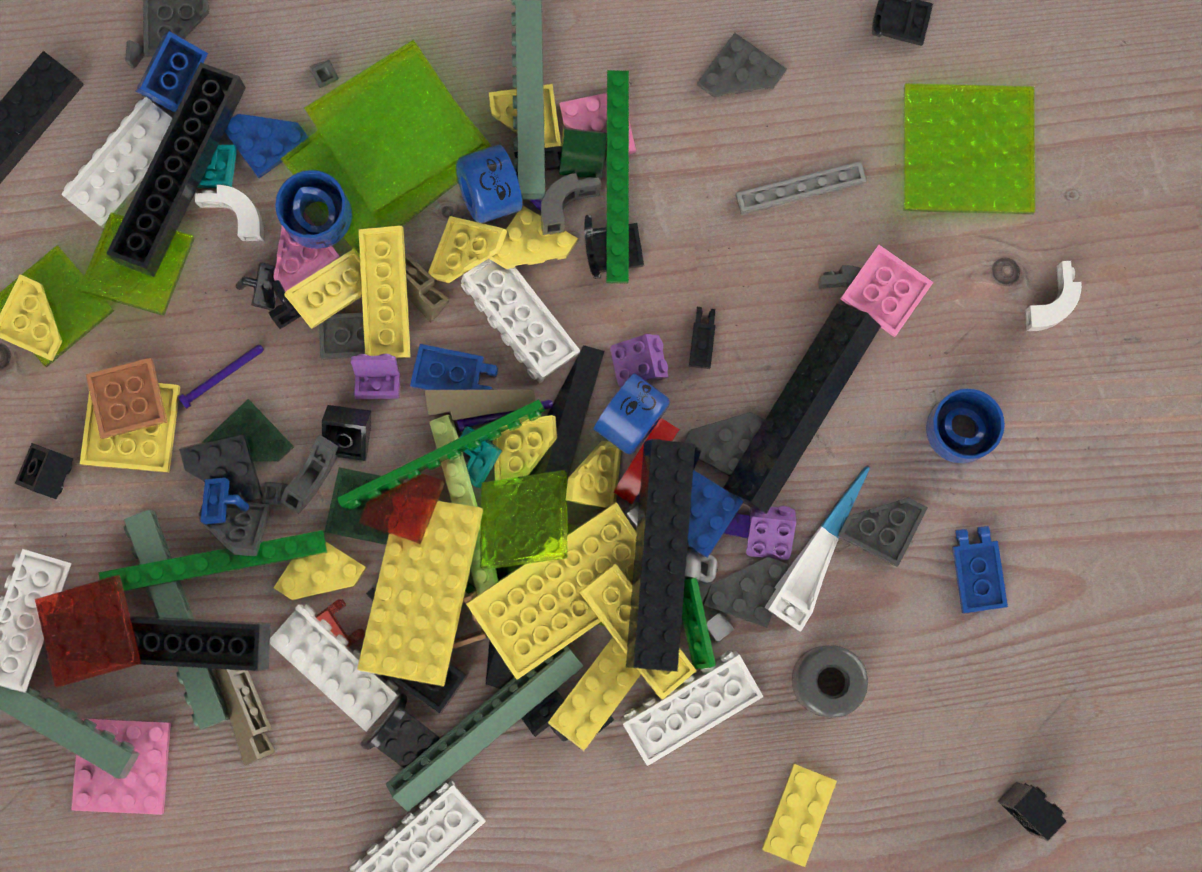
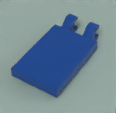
[410,344,498,390]
[952,526,1008,613]

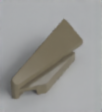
[405,252,449,323]
[425,389,536,420]
[215,669,275,766]

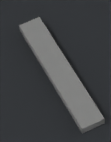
[735,161,867,215]

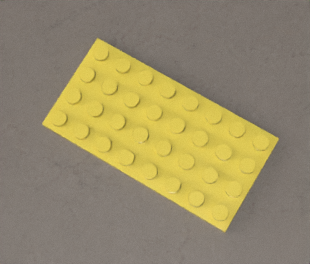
[357,495,483,686]
[466,502,637,680]

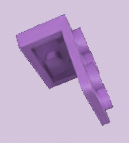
[610,334,669,387]
[351,354,400,399]
[746,506,796,560]

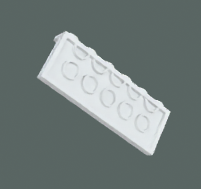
[62,96,173,229]
[461,259,580,383]
[0,549,71,693]
[270,604,400,732]
[620,651,763,766]
[349,780,486,872]

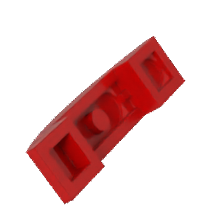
[613,418,680,504]

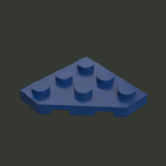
[225,114,312,178]
[688,470,744,558]

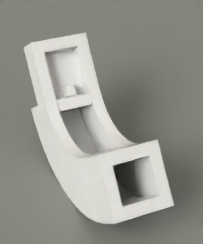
[195,185,264,241]
[1025,261,1082,331]

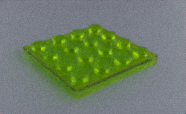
[79,212,194,316]
[0,245,114,367]
[480,470,567,570]

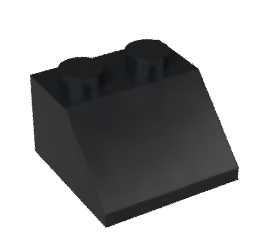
[322,405,371,461]
[15,443,74,500]

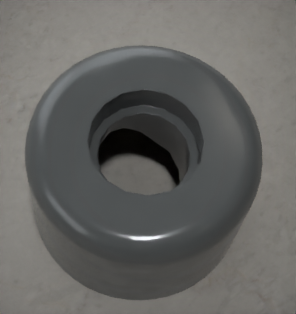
[792,645,868,718]

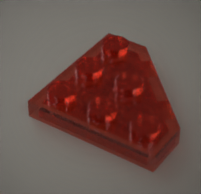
[359,474,445,544]

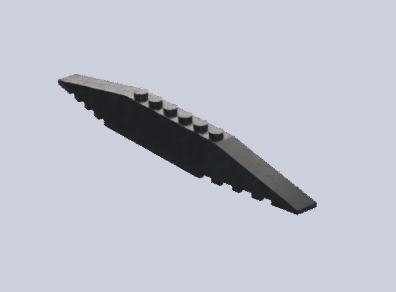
[485,345,605,689]

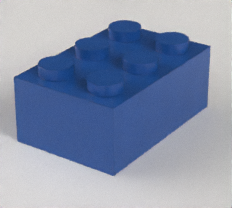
[136,31,208,113]

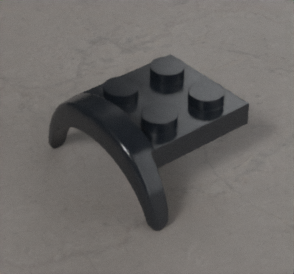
[872,0,933,46]
[584,215,644,279]
[360,693,440,768]

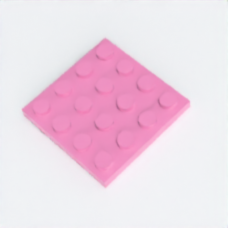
[71,718,171,815]

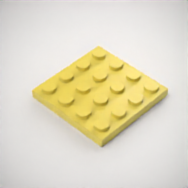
[80,383,180,473]

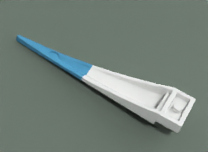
[764,467,869,632]

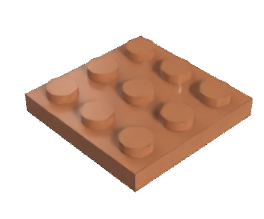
[86,358,167,439]

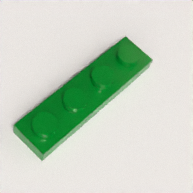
[682,577,716,669]

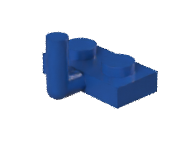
[201,478,250,524]

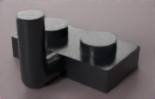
[236,262,277,311]
[268,280,301,329]
[521,690,568,741]

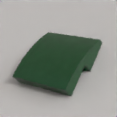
[558,128,607,179]

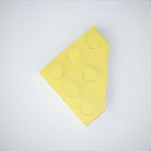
[489,84,561,148]
[489,206,578,269]
[428,216,507,283]
[0,275,62,361]
[493,415,557,489]
[566,441,622,509]
[274,532,367,600]

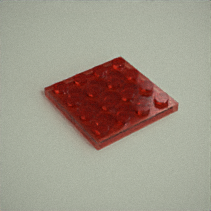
[35,575,141,688]

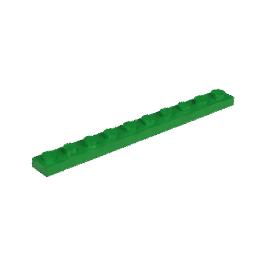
[606,70,629,284]
[337,399,545,509]
[98,530,328,595]

